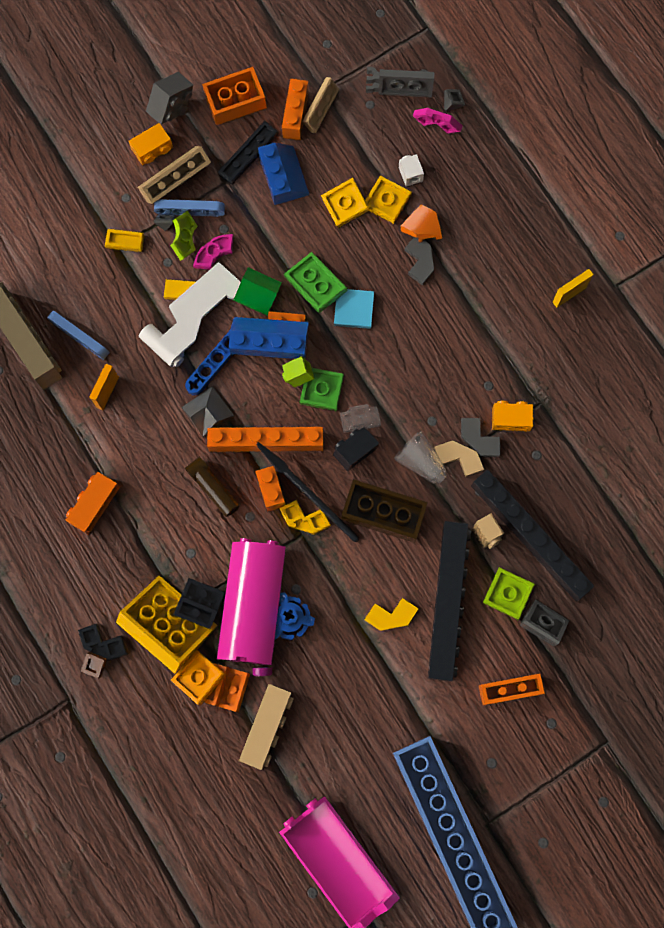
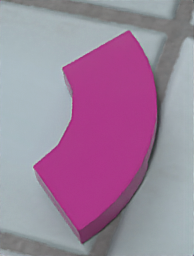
[193,234,234,270]

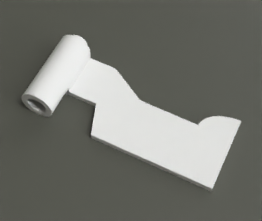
[139,262,241,367]

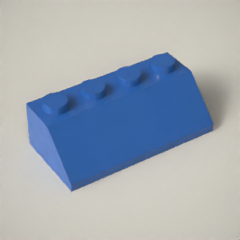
[229,317,309,359]

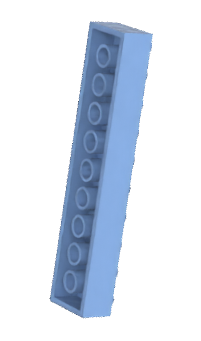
[393,736,518,928]

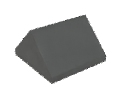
[520,599,569,647]

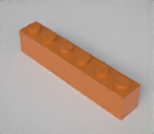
[207,427,323,452]

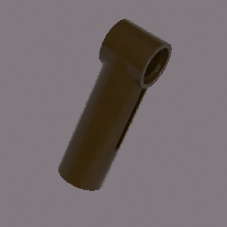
[185,456,240,517]

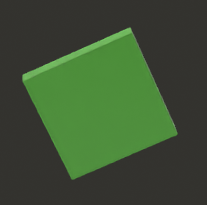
[300,368,344,411]

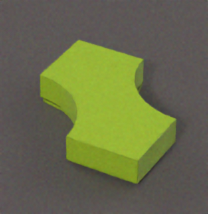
[170,211,198,261]

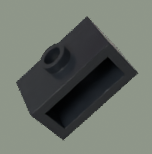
[333,426,379,472]

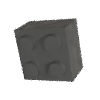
[146,72,194,125]

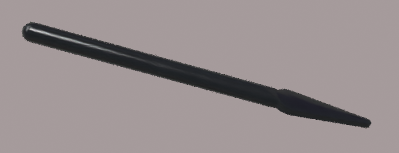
[256,442,359,542]

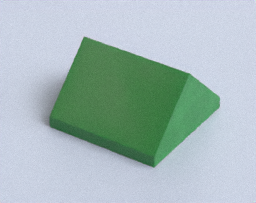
[233,267,282,316]

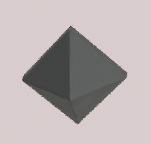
[154,214,175,231]

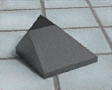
[182,386,234,438]

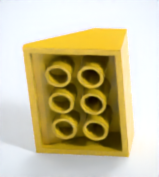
[116,576,217,673]

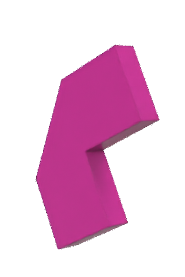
[413,108,463,134]

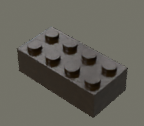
[341,479,428,543]

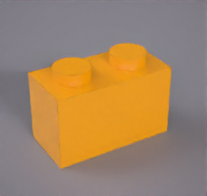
[129,123,173,166]
[492,401,533,431]

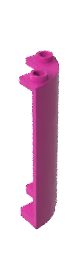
[217,538,286,665]
[279,796,400,928]

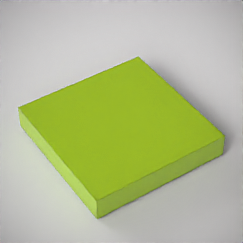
[483,567,535,620]

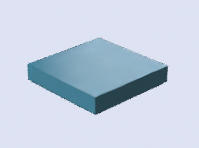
[334,289,374,329]

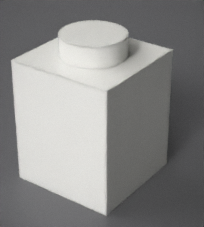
[399,154,424,187]

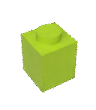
[282,356,314,388]

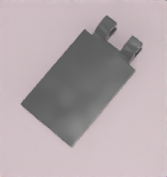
[366,67,434,97]

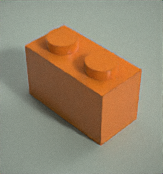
[255,466,285,512]

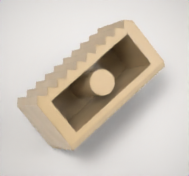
[472,513,504,549]

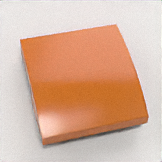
[204,663,250,713]

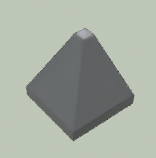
[444,89,465,111]

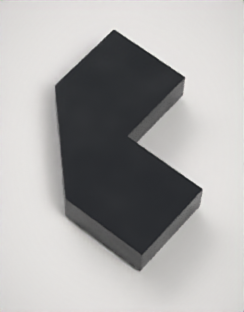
[78,623,128,661]

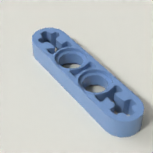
[154,199,225,217]
[47,311,110,360]

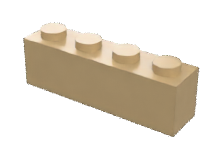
[137,146,211,204]
[239,684,294,770]

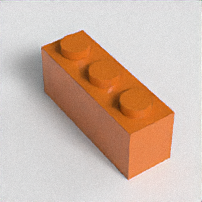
[282,79,309,140]
[66,472,120,535]
[479,674,545,706]

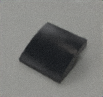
[173,578,225,629]

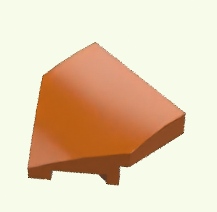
[401,205,442,243]

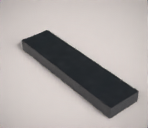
[218,121,279,185]

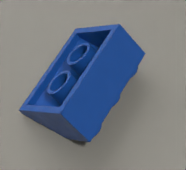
[258,142,309,205]

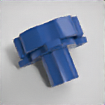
[274,592,315,640]

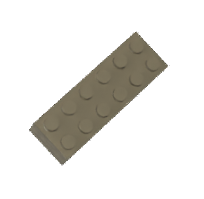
[0,282,62,390]

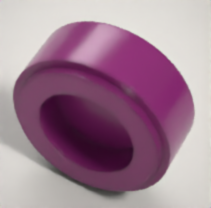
[253,667,272,676]

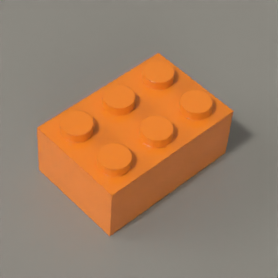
[202,67,267,125]

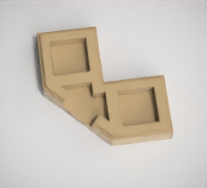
[434,441,484,477]

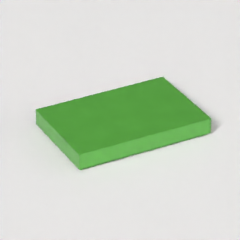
[284,252,348,313]

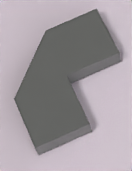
[404,237,434,285]
[461,418,500,457]

